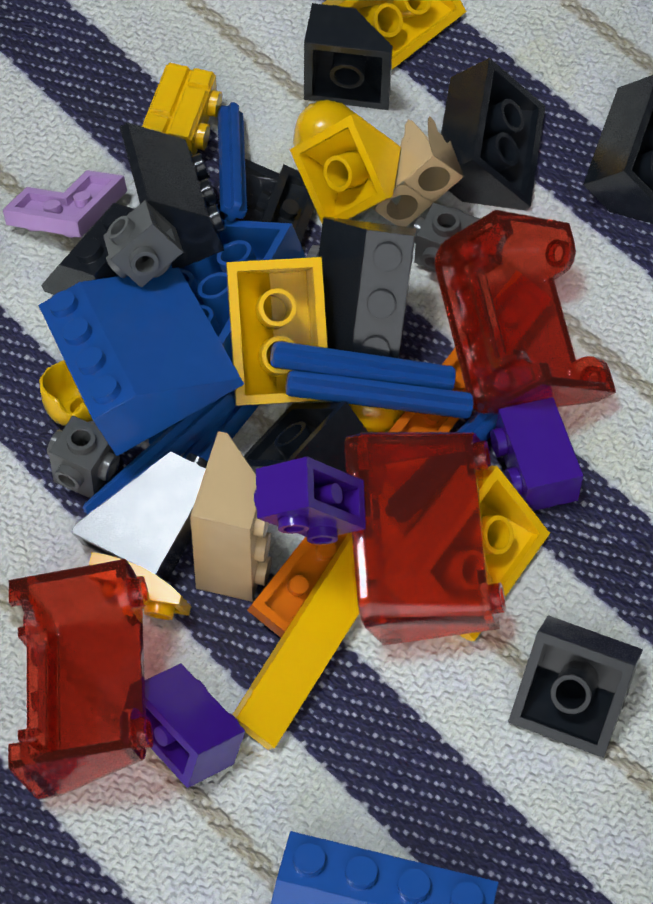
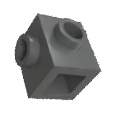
[103,200,183,287]
[413,202,484,280]
[47,416,120,498]

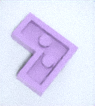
[3,170,127,238]

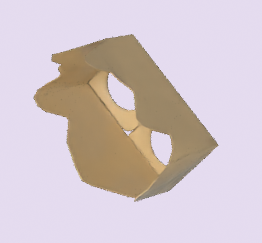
[372,117,464,227]

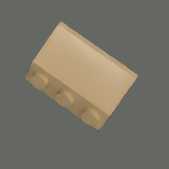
[190,431,272,602]

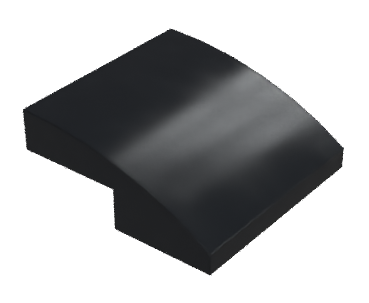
[218,159,314,243]

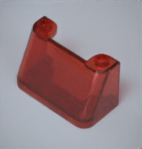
[435,210,616,415]
[345,432,506,645]
[8,559,154,800]

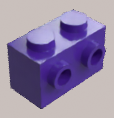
[490,397,584,511]
[254,457,366,544]
[124,663,245,788]

